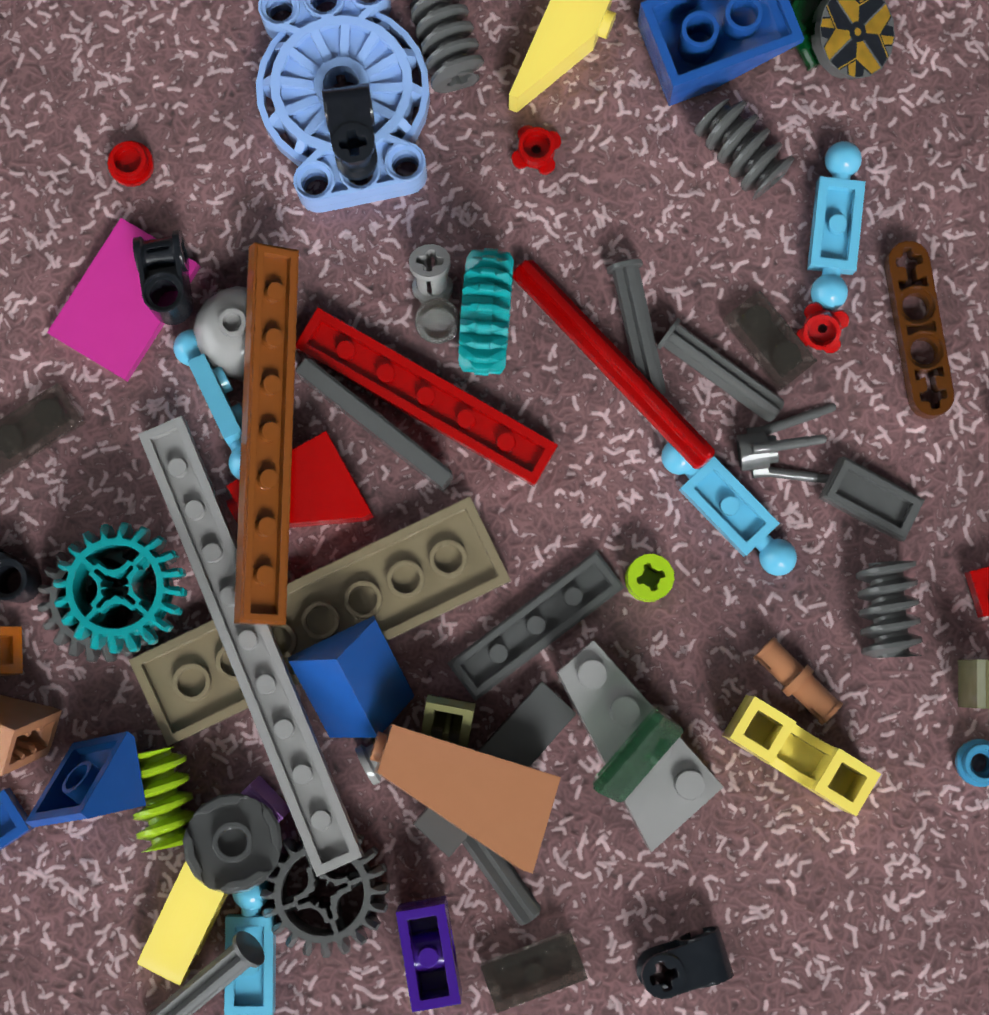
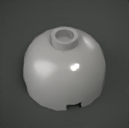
[193,286,247,380]

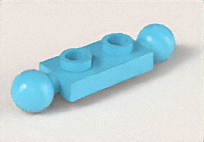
[807,141,866,311]
[173,329,242,480]
[661,442,797,576]
[224,881,276,1015]

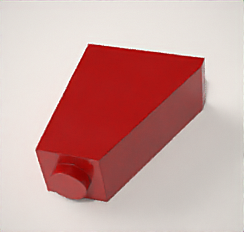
[226,431,375,528]

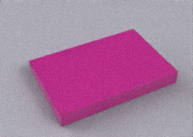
[47,218,201,382]

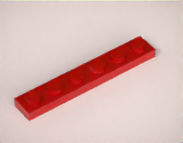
[296,307,558,487]

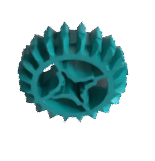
[458,248,514,376]
[53,522,187,654]

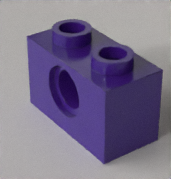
[396,896,462,1012]

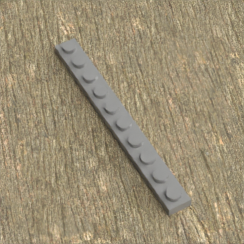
[138,415,365,877]

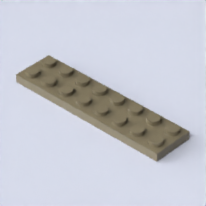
[129,496,511,746]

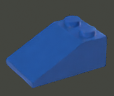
[637,0,805,106]

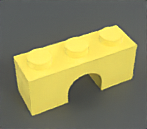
[722,695,881,816]

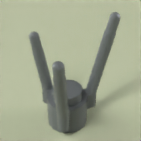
[736,403,837,483]

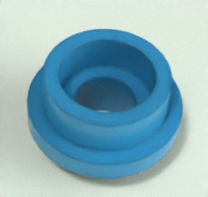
[955,739,989,787]

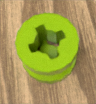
[625,554,675,602]

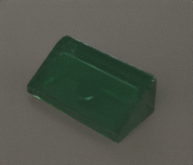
[593,707,683,802]

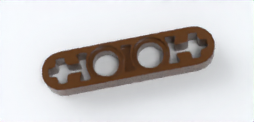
[884,241,954,419]

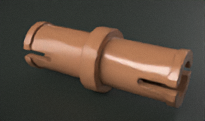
[753,637,843,725]

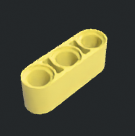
[138,861,228,987]

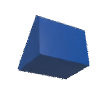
[288,616,414,738]
[25,731,146,827]

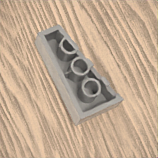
[556,640,724,852]

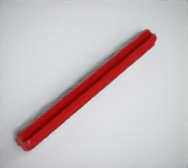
[513,260,715,469]

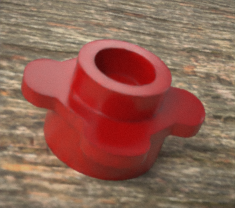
[511,125,561,175]
[796,302,849,353]

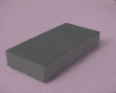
[818,456,925,542]

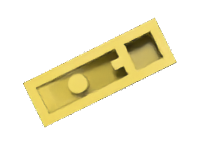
[509,0,616,113]

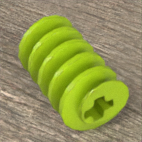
[133,747,195,853]

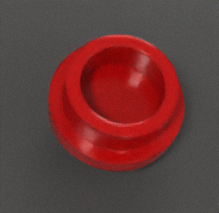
[107,141,154,187]

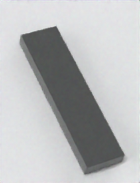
[295,358,453,492]
[447,550,625,701]
[412,681,577,857]

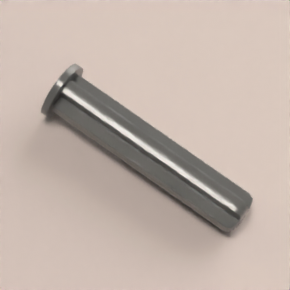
[606,259,666,395]
[657,318,785,422]
[462,836,541,925]
[149,931,265,1015]

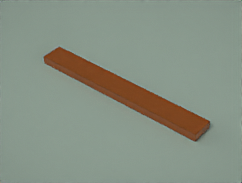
[234,242,299,626]

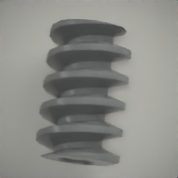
[410,0,484,93]
[694,98,794,201]
[856,561,923,658]

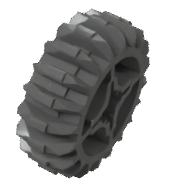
[37,536,159,662]
[260,833,390,958]

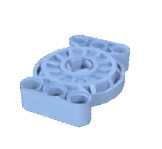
[256,0,430,213]

